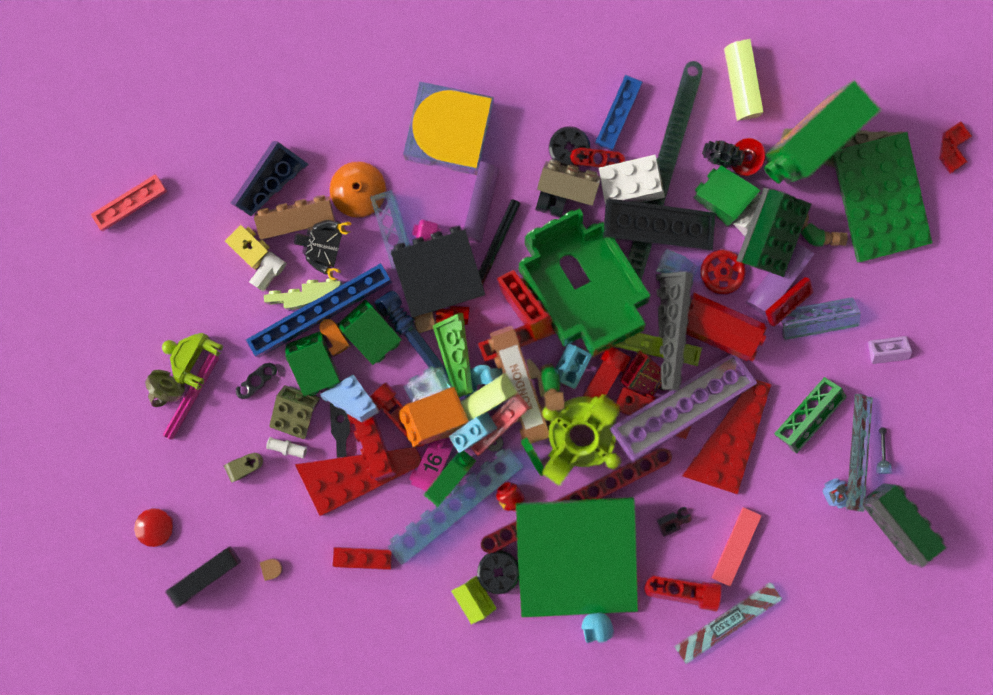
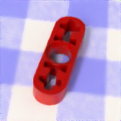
[571,148,625,168]

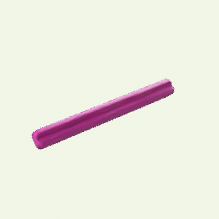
[163,353,219,440]

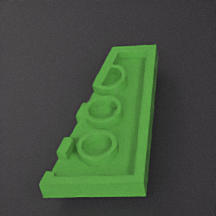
[433,313,473,398]

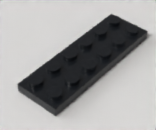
[603,198,715,251]

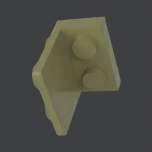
[269,385,320,439]

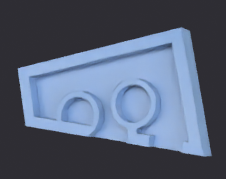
[320,375,379,422]

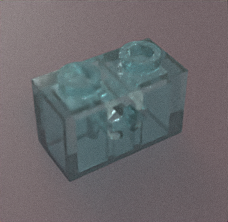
[404,366,452,402]

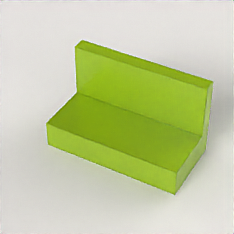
[451,575,497,624]

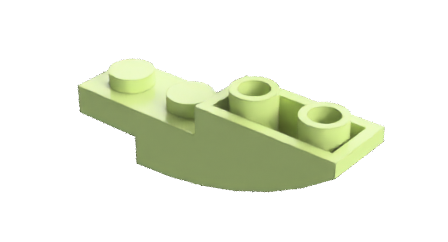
[264,278,343,311]

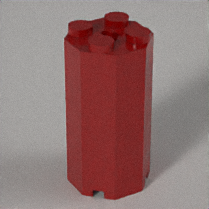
[686,292,767,361]

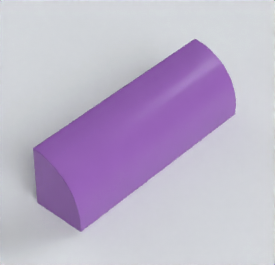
[464,161,499,243]
[746,244,814,316]

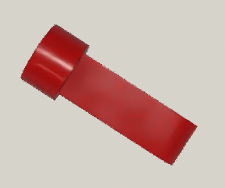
[582,347,631,398]
[369,382,425,447]
[644,576,721,612]

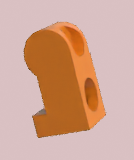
[319,319,351,357]

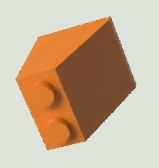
[399,387,469,447]

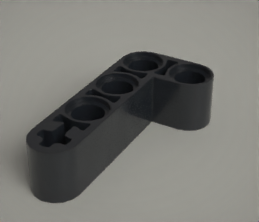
[165,546,241,609]

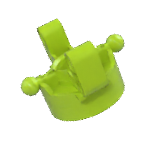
[542,394,621,486]

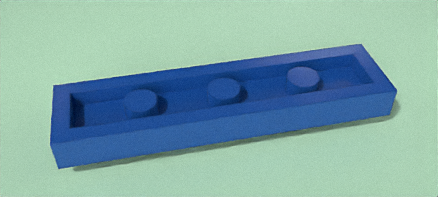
[595,74,642,151]

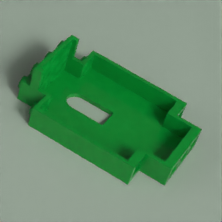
[519,209,650,357]

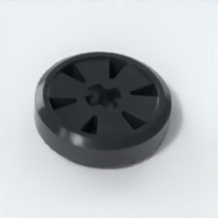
[549,126,590,167]
[477,550,519,594]

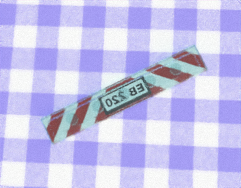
[846,394,873,512]
[674,582,782,664]

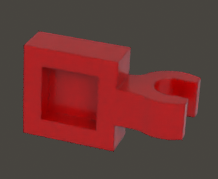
[436,306,469,325]

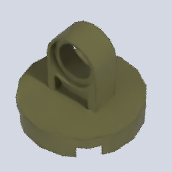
[145,370,185,407]

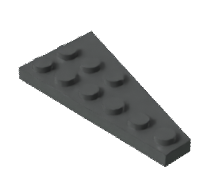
[656,272,693,391]

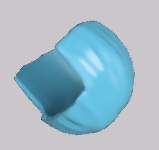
[581,613,614,643]

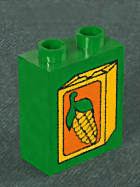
[764,80,881,184]

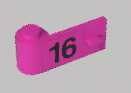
[409,437,454,491]

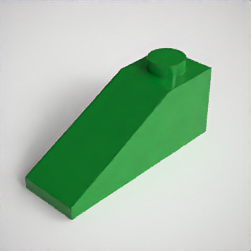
[423,451,476,508]

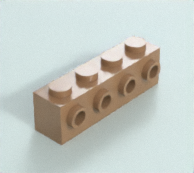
[254,195,335,240]

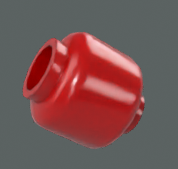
[496,482,525,512]

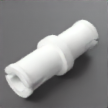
[266,437,307,459]

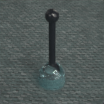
[876,427,893,474]

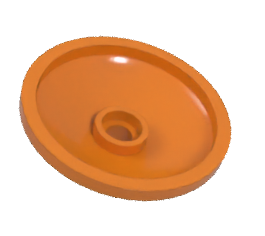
[330,161,386,218]

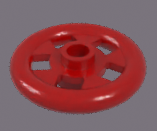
[700,250,746,295]

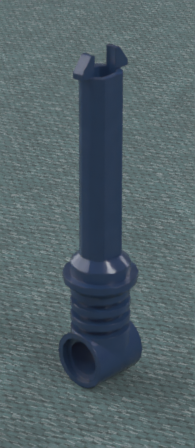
[375,290,448,389]

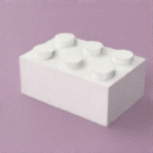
[599,155,665,205]

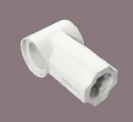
[249,252,286,292]

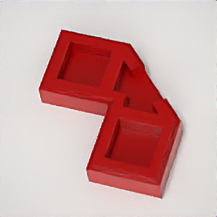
[939,121,972,173]

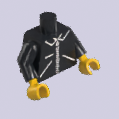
[294,220,352,280]

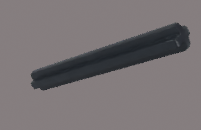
[478,199,520,285]

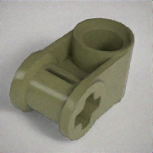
[223,453,263,483]

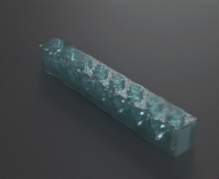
[388,448,524,565]

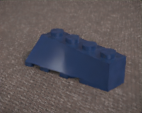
[231,141,309,216]

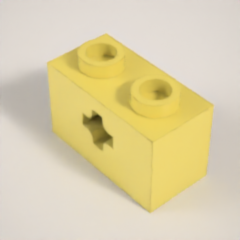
[225,225,270,270]

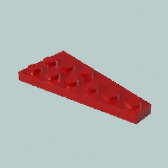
[681,379,771,495]
[295,447,422,516]

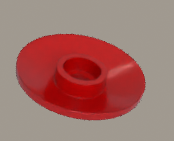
[731,138,766,176]

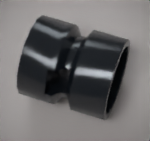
[535,191,567,218]

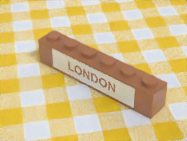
[488,326,549,444]

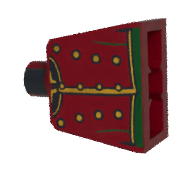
[620,350,666,396]

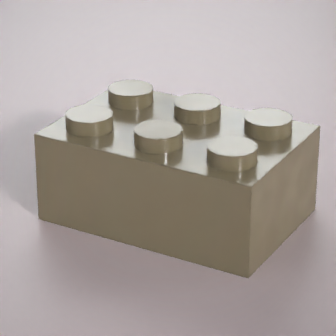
[537,159,600,206]

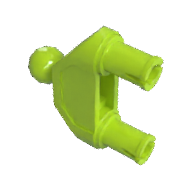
[162,333,223,390]

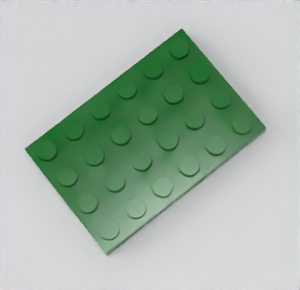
[832,132,932,262]

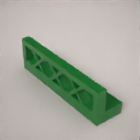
[774,377,847,454]

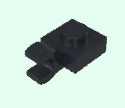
[657,507,692,537]

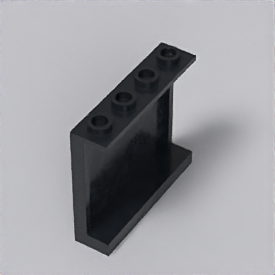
[391,225,485,318]

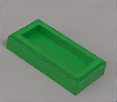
[521,437,544,477]

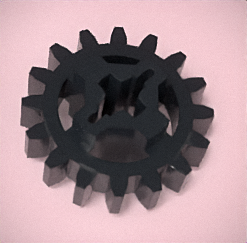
[702,140,745,168]

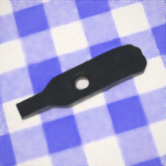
[330,381,351,458]

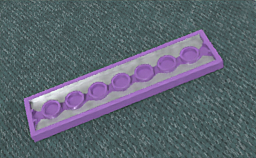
[610,354,757,462]

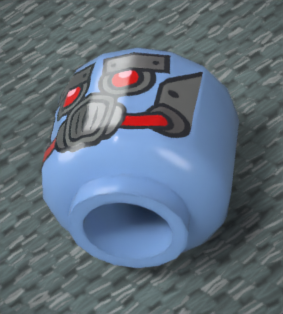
[822,478,852,509]

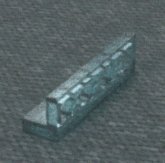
[370,190,410,270]
[781,297,861,340]

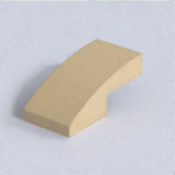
[527,359,544,397]

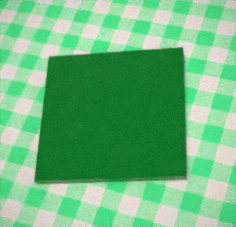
[516,497,638,618]

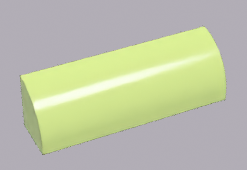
[724,39,763,121]
[460,373,518,422]

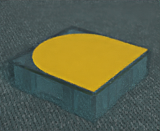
[403,82,494,175]

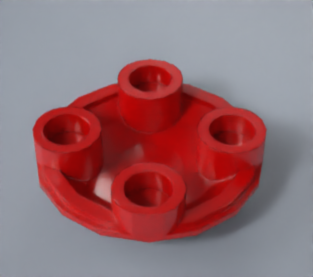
[134,508,173,547]

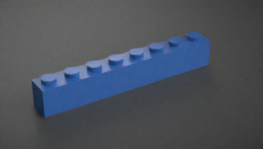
[246,263,392,358]

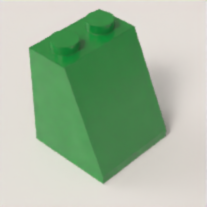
[693,165,760,227]
[337,299,402,365]
[285,331,340,396]

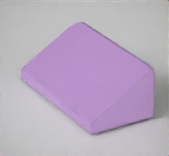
[868,336,912,364]

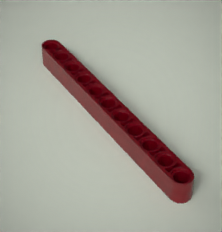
[481,448,672,553]

